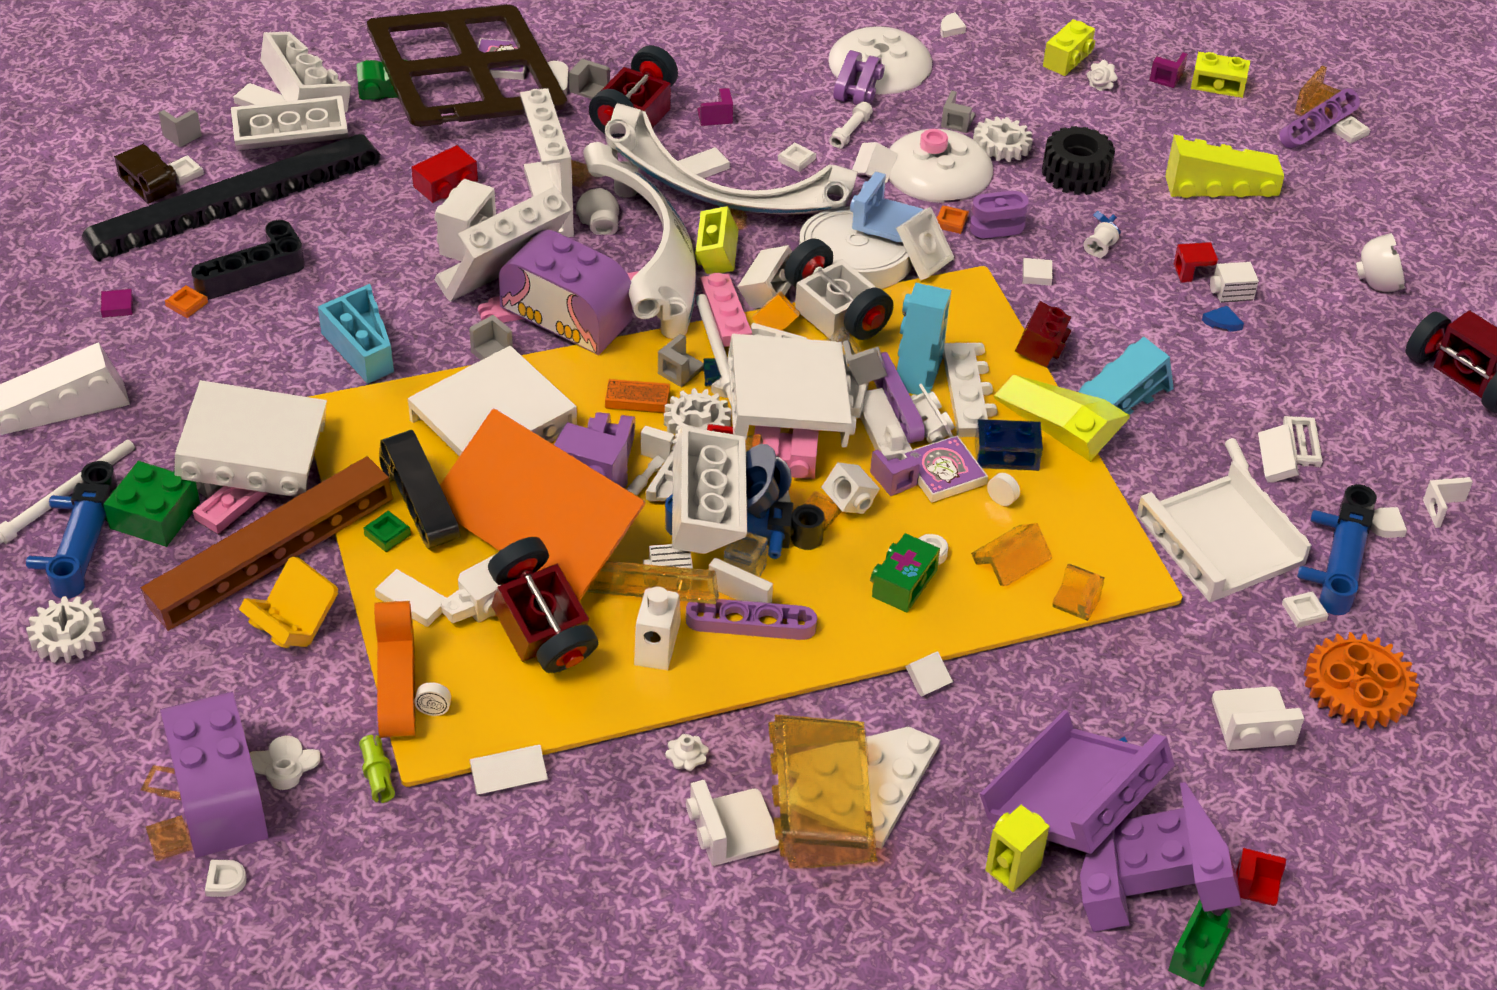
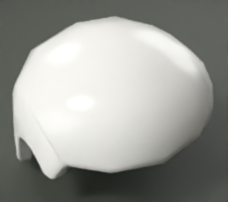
[576,188,619,226]

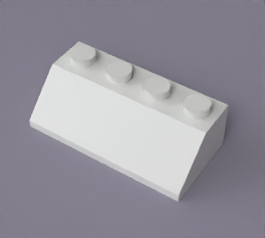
[231,95,348,151]
[672,426,747,554]

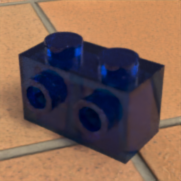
[975,419,1043,471]

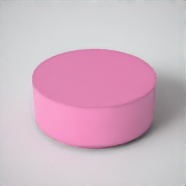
[920,129,948,154]

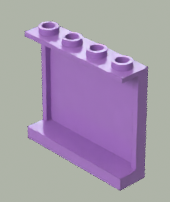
[980,710,1175,854]

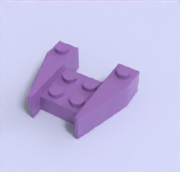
[1080,782,1242,932]

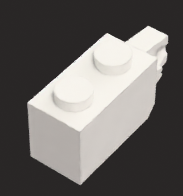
[441,555,500,623]

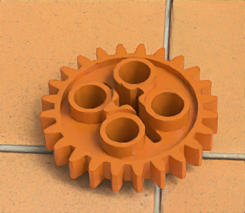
[1304,632,1419,729]

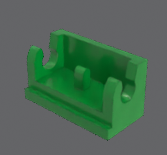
[1168,899,1231,987]

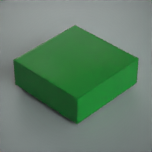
[363,511,411,552]

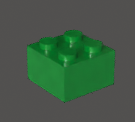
[103,461,200,547]

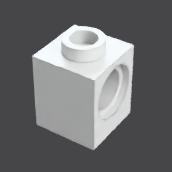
[821,462,880,514]

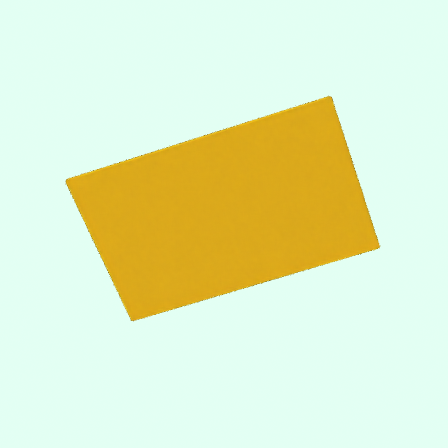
[308,266,1182,787]

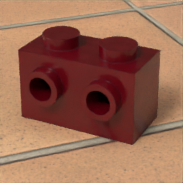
[1015,301,1071,368]

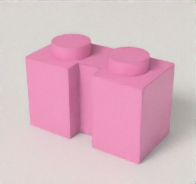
[753,426,818,479]

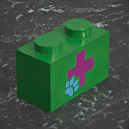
[870,533,940,613]

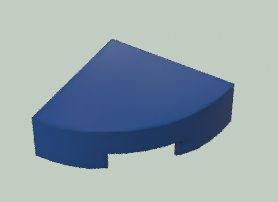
[1202,306,1244,332]

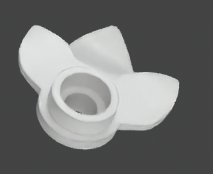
[250,735,320,790]

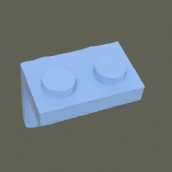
[850,171,924,242]

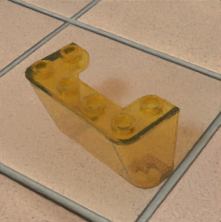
[768,714,878,869]

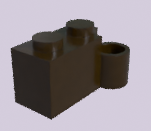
[114,143,178,204]

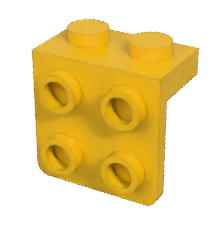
[239,557,338,648]

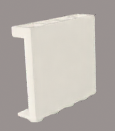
[520,88,574,237]
[434,186,571,302]
[728,334,856,447]
[408,346,577,456]
[175,380,327,497]
[1136,461,1311,602]

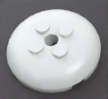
[829,26,932,94]
[889,129,993,203]

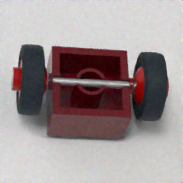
[589,45,678,137]
[1405,310,1497,413]
[488,537,598,673]

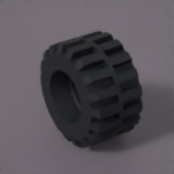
[1042,126,1115,195]

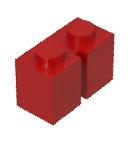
[411,145,478,203]

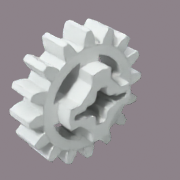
[973,116,1033,162]
[664,388,731,434]
[26,596,105,663]

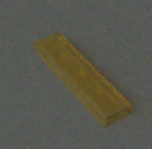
[587,561,719,604]

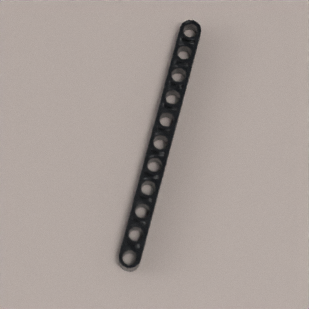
[82,134,380,262]

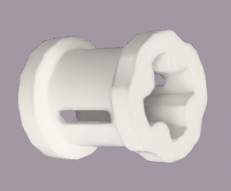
[1084,222,1119,259]

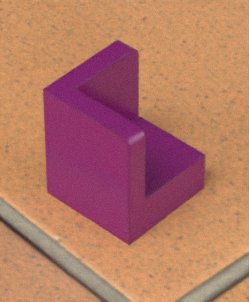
[1149,52,1188,88]
[697,88,733,126]

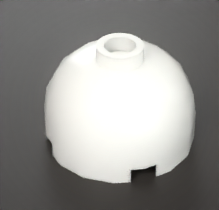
[1356,233,1405,292]

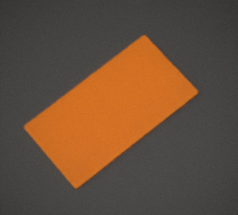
[440,409,645,601]

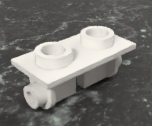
[910,383,955,444]

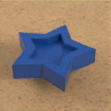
[1093,210,1121,234]

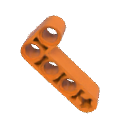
[374,600,416,738]

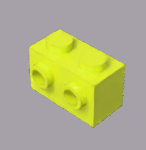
[1043,19,1095,76]
[1191,51,1250,98]
[695,206,739,274]
[985,804,1050,892]

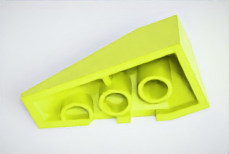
[994,375,1130,462]

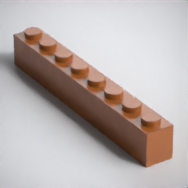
[140,456,394,631]

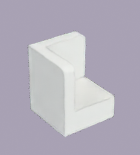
[852,142,898,183]

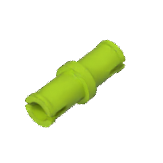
[359,735,395,803]

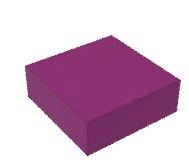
[101,289,133,318]

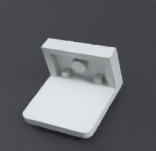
[1212,686,1304,750]
[686,780,780,866]

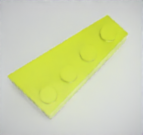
[1165,134,1284,198]

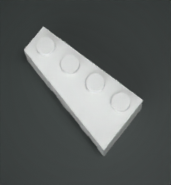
[260,32,351,112]
[0,342,130,435]

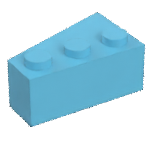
[897,283,952,395]
[318,284,394,384]
[1079,337,1174,415]

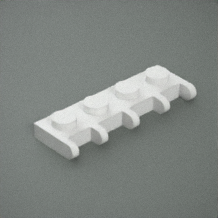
[943,343,1001,437]

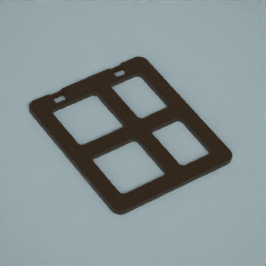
[367,4,567,127]

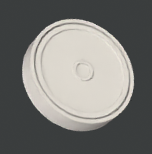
[799,206,912,289]

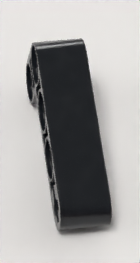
[191,220,305,300]
[379,430,460,549]

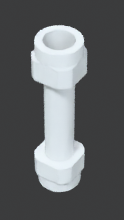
[829,102,873,149]

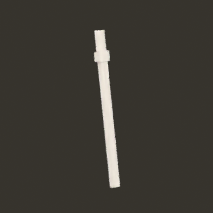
[696,294,731,405]
[0,439,135,544]

